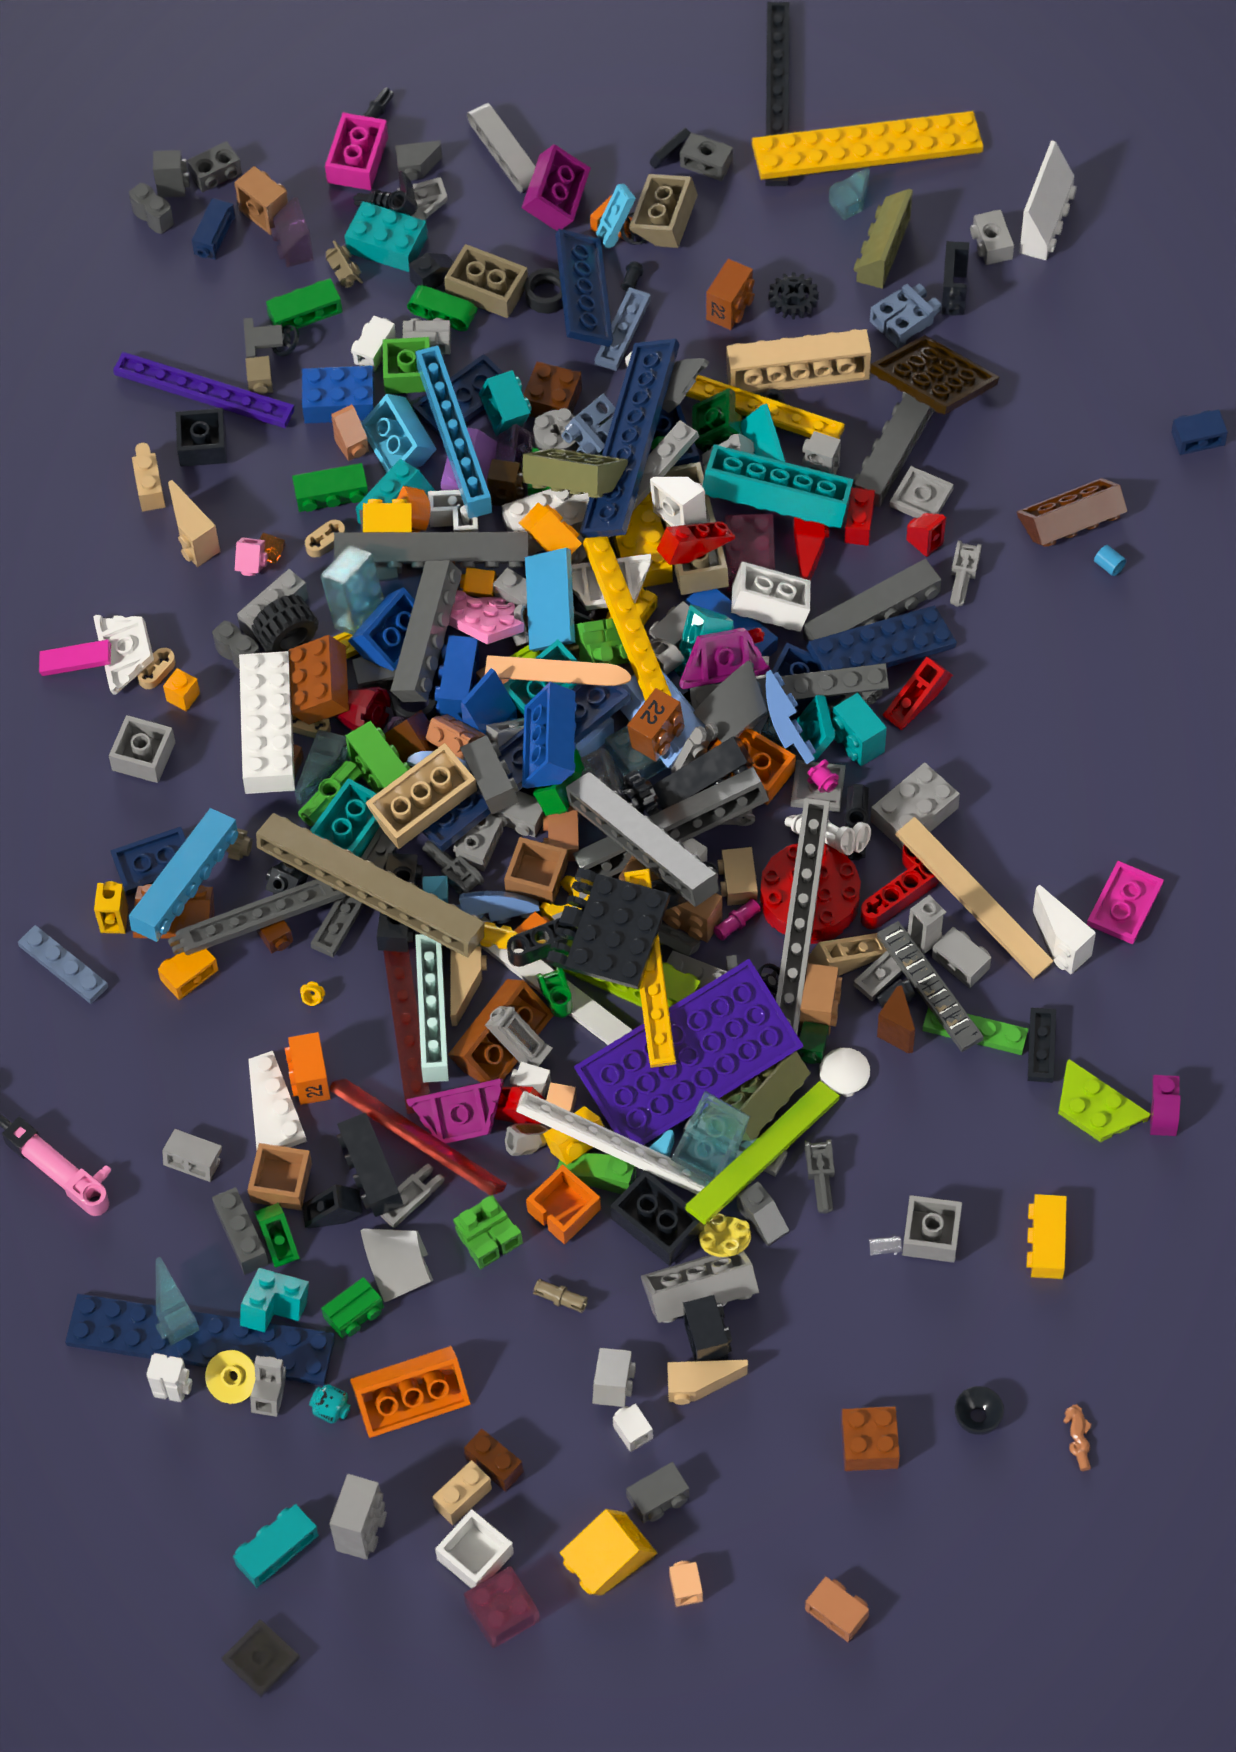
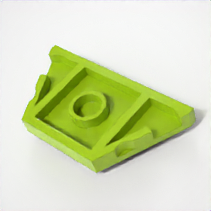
[1058,1059,1151,1142]

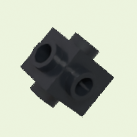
[266,862,308,895]

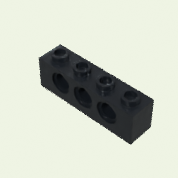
[377,853,423,952]

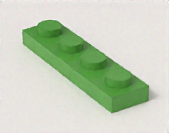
[923,1007,1028,1055]

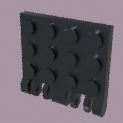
[545,868,670,990]

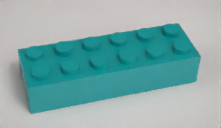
[702,445,853,528]

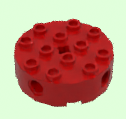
[760,843,861,944]

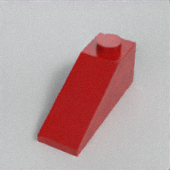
[793,517,829,581]
[883,657,953,730]

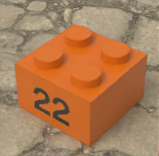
[285,1032,331,1105]

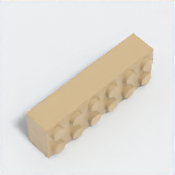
[727,329,871,393]

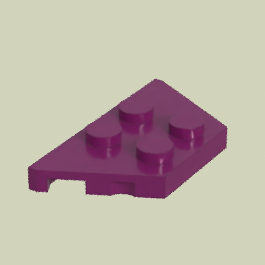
[679,628,771,689]
[406,1079,504,1145]

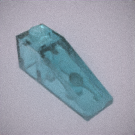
[295,730,349,805]
[155,1257,199,1345]

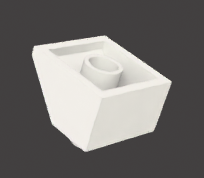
[650,477,707,526]

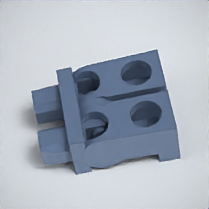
[870,283,941,349]
[561,394,615,455]

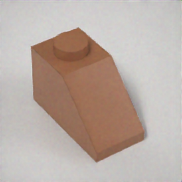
[331,405,369,461]

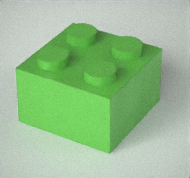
[382,337,430,394]

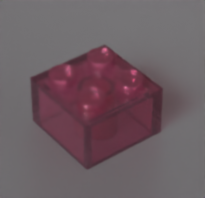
[463,1566,540,1648]

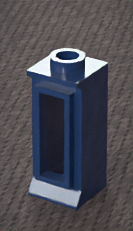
[192,198,236,260]

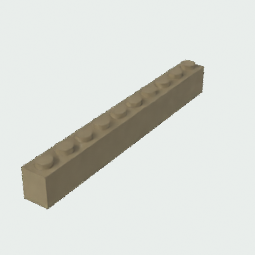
[256,813,484,958]

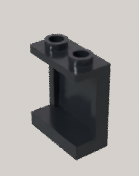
[941,241,970,316]

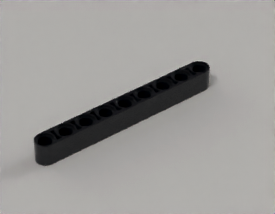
[507,861,717,967]

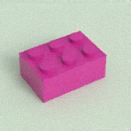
[325,113,388,190]

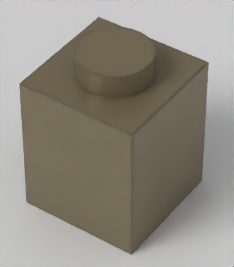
[246,356,273,395]

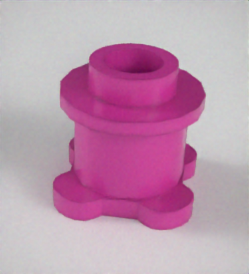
[807,759,839,793]

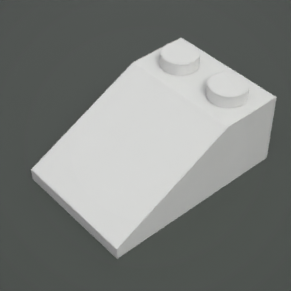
[1033,885,1096,974]

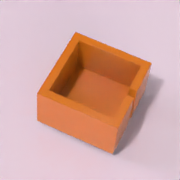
[526,1164,601,1245]

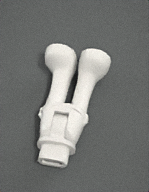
[785,814,871,855]

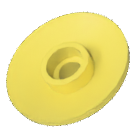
[205,1350,255,1404]

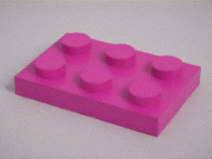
[1087,861,1164,945]

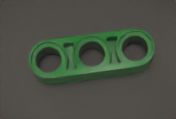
[407,285,477,331]

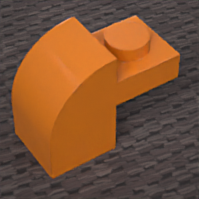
[397,486,431,532]

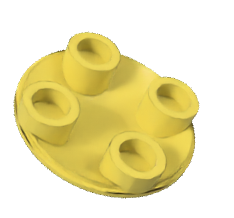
[699,1213,751,1257]

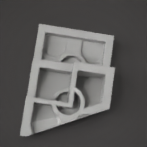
[360,1228,433,1303]

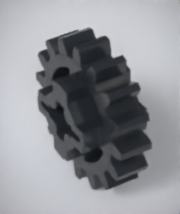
[768,272,819,320]
[622,770,660,816]

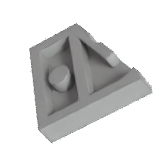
[397,177,448,220]

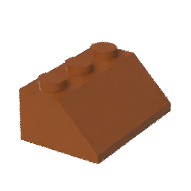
[133,884,215,939]

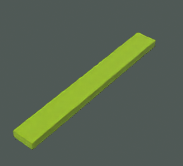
[685,1081,840,1225]

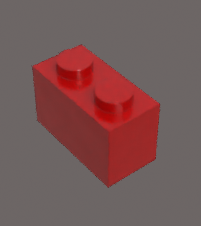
[845,488,875,546]

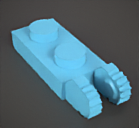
[596,184,636,248]

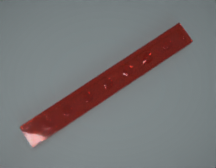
[383,949,430,1114]
[329,1078,507,1196]

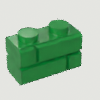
[321,1277,384,1338]

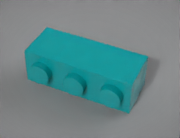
[233,1504,319,1588]

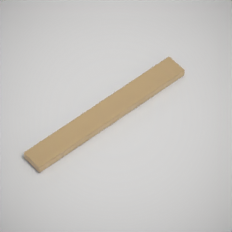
[895,817,1053,979]

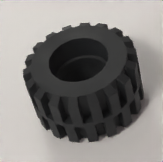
[252,594,319,653]

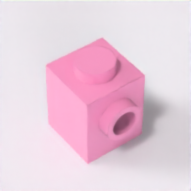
[235,538,268,576]

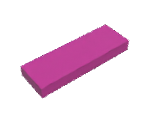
[39,639,111,676]

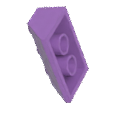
[441,428,503,491]

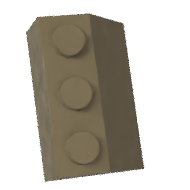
[629,174,698,248]

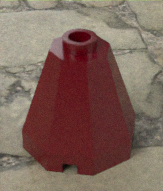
[334,687,391,731]

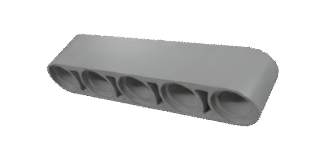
[467,103,536,193]

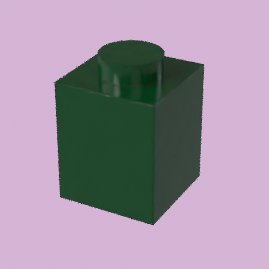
[797,1021,829,1064]

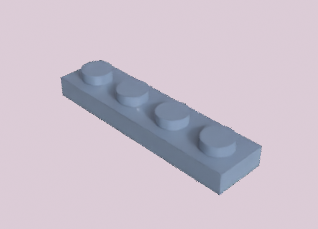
[595,288,651,371]
[18,925,108,1004]

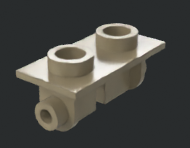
[326,240,363,288]

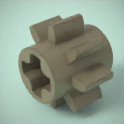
[226,828,253,861]

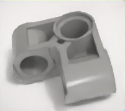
[625,638,685,676]

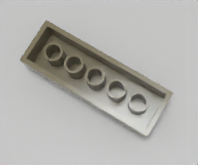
[662,462,729,595]

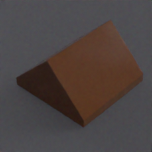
[385,710,439,768]
[877,985,915,1053]

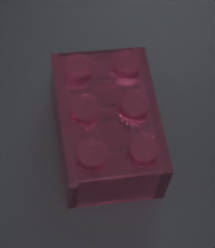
[725,514,775,591]

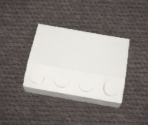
[1019,140,1077,260]

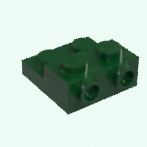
[692,388,741,452]

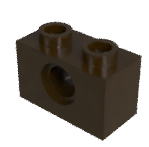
[487,459,525,507]

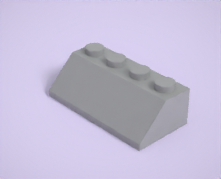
[641,1251,759,1323]

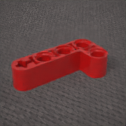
[860,844,940,929]

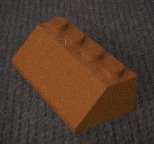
[448,979,554,1083]

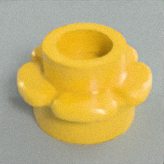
[300,981,325,1006]

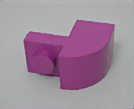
[1150,1075,1180,1136]

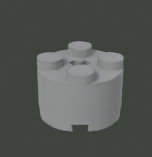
[534,408,580,451]

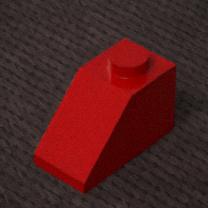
[906,513,946,557]

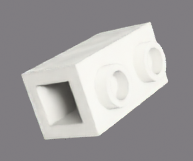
[351,316,396,372]

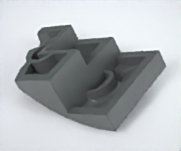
[662,358,710,413]
[693,660,769,743]

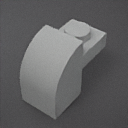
[250,1356,286,1417]

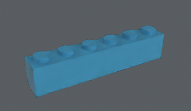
[129,808,238,942]

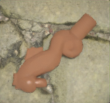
[1063,1404,1091,1471]

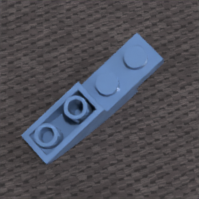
[766,670,816,764]
[456,891,540,924]

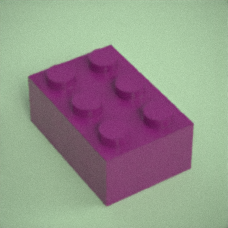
[522,144,591,231]

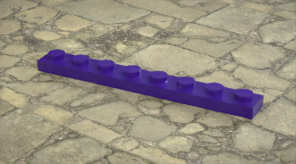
[113,352,295,429]

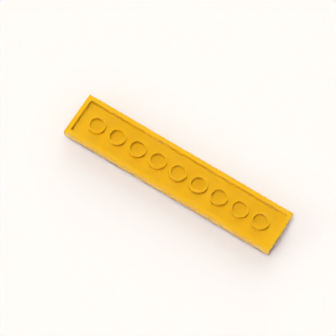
[752,111,983,180]

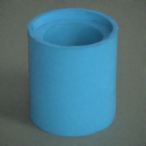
[1094,545,1127,576]

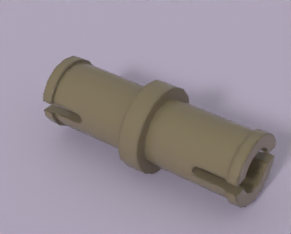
[533,1279,588,1313]

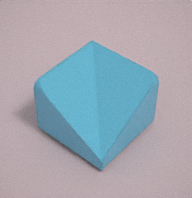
[422,876,449,903]
[649,1130,674,1157]

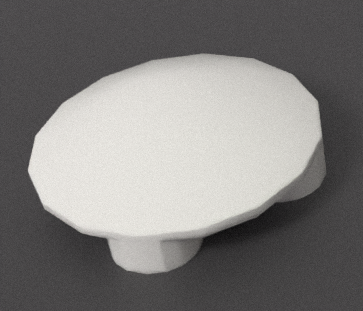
[819,1048,870,1097]

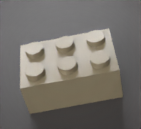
[444,244,528,318]

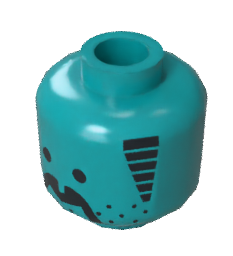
[309,1384,351,1424]

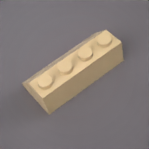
[366,743,477,849]

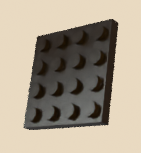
[869,335,999,415]

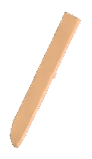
[485,655,631,686]

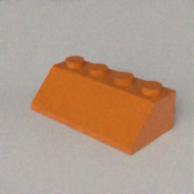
[350,1346,471,1438]

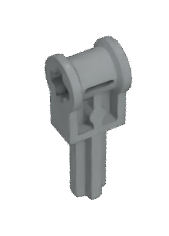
[950,540,982,607]

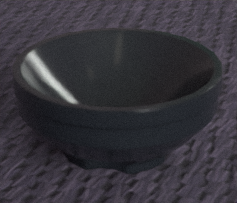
[955,1386,1004,1435]

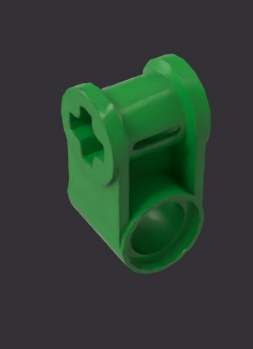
[536,967,573,1018]

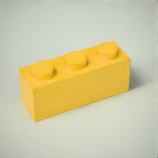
[1026,1194,1066,1279]

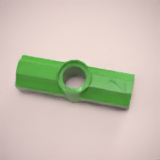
[298,761,363,827]

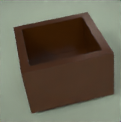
[523,361,582,418]

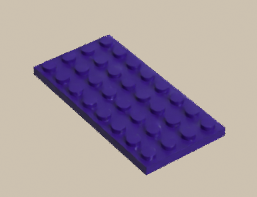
[574,959,803,1145]

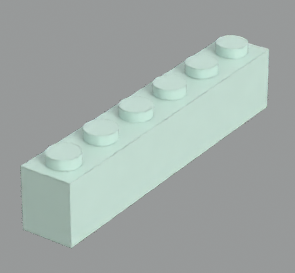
[415,934,449,1083]

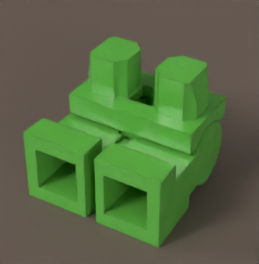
[574,618,630,665]
[453,1195,523,1270]

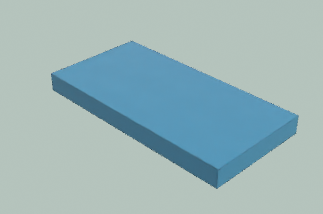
[525,548,575,652]

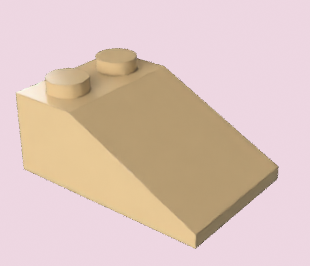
[168,480,220,567]

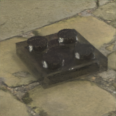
[221,1619,300,1697]

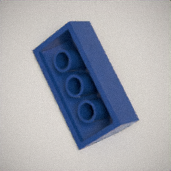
[522,682,577,788]

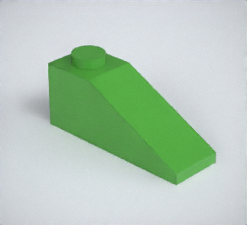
[557,1153,637,1194]

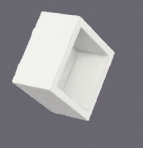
[435,1509,514,1593]

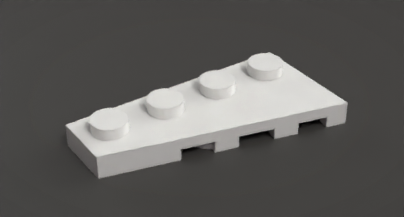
[249,1051,307,1148]

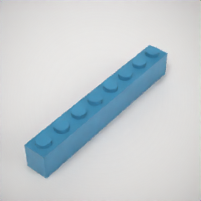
[416,346,492,519]

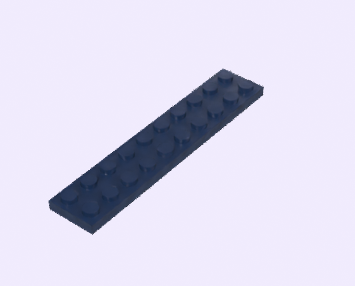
[580,338,680,538]
[422,684,632,852]
[65,1293,335,1386]

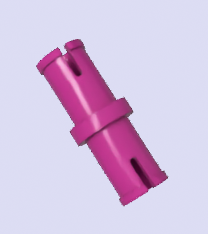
[713,899,761,941]

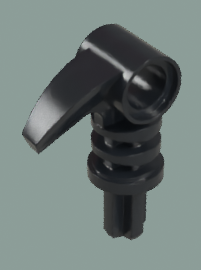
[353,171,417,216]

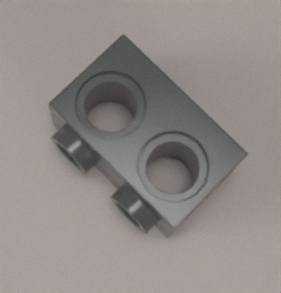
[187,141,242,193]

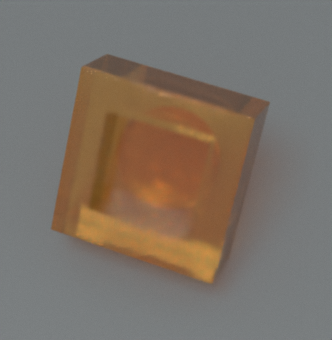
[259,533,285,564]

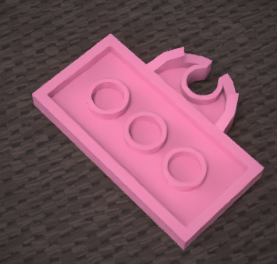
[449,590,524,644]

